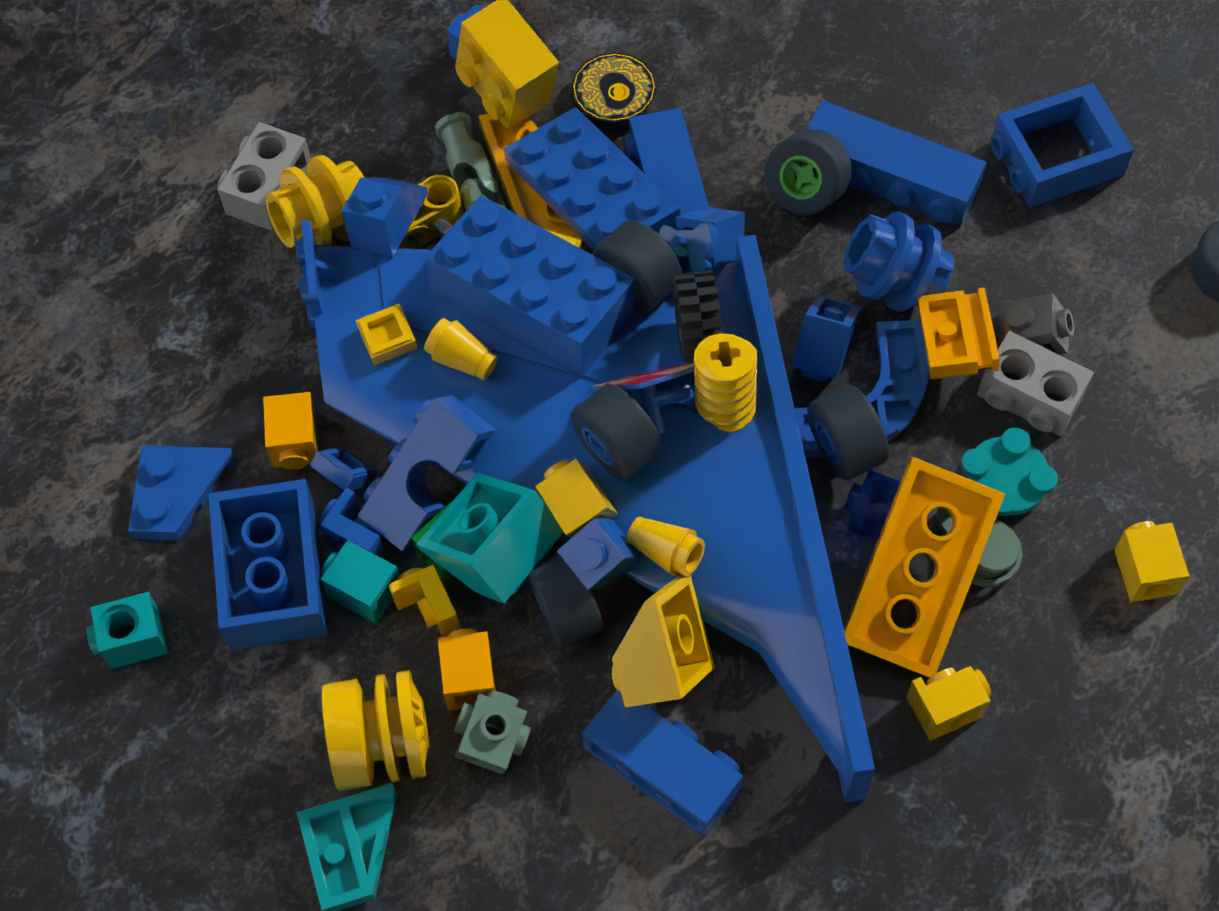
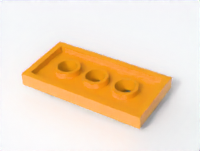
[844,457,1005,678]

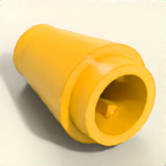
[424,318,498,381]
[627,516,705,576]

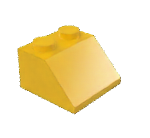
[612,574,715,707]

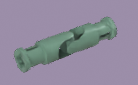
[435,112,507,211]

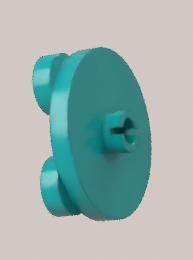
[961,428,1058,516]

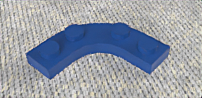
[794,320,929,458]

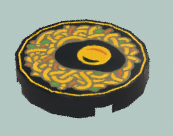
[571,52,657,131]

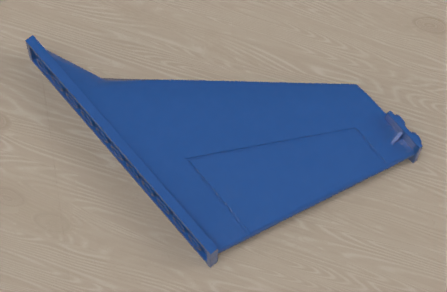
[295,220,875,803]

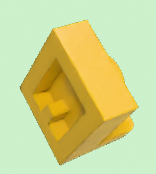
[388,565,461,637]

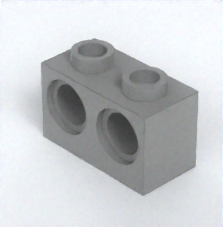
[217,122,311,231]
[977,331,1094,437]

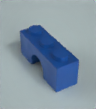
[358,395,497,551]

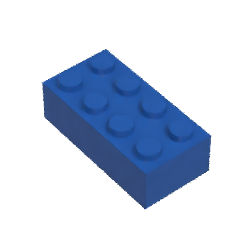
[425,195,636,376]

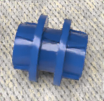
[844,212,954,312]

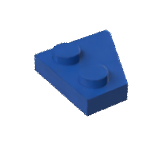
[128,446,235,540]

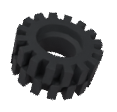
[672,270,722,361]

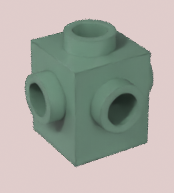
[453,690,531,774]

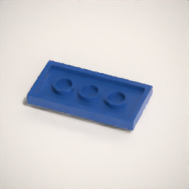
[503,107,681,251]

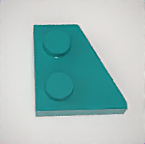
[297,783,397,911]

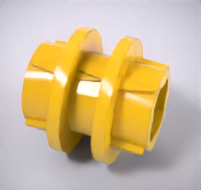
[265,155,364,248]

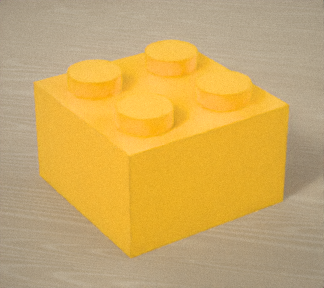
[455,0,559,130]

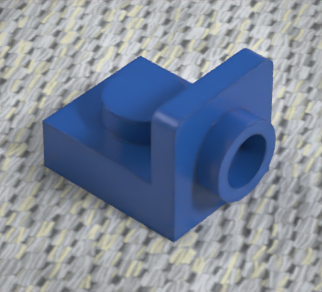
[320,488,385,559]

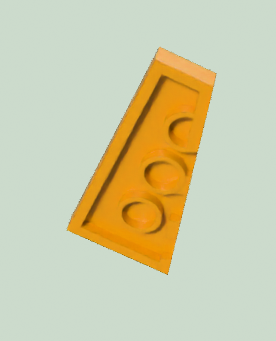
[478,114,591,250]

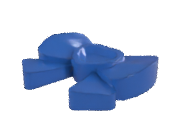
[659,222,719,273]

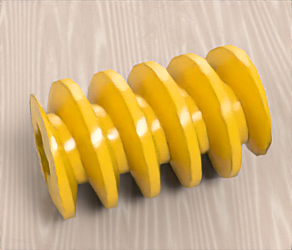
[694,333,757,433]

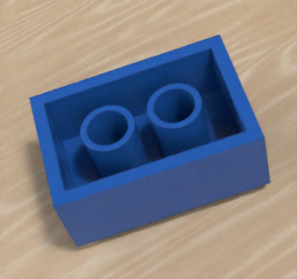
[208,479,328,650]

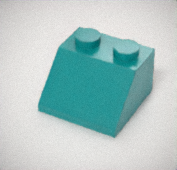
[416,473,564,603]

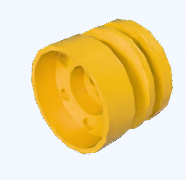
[322,670,429,791]

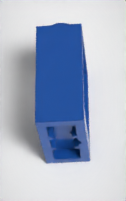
[990,83,1134,208]

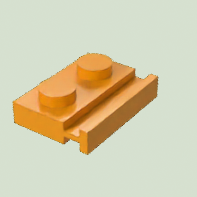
[918,288,1000,379]

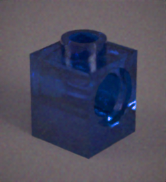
[844,470,901,541]

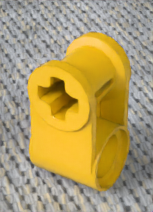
[399,175,464,249]

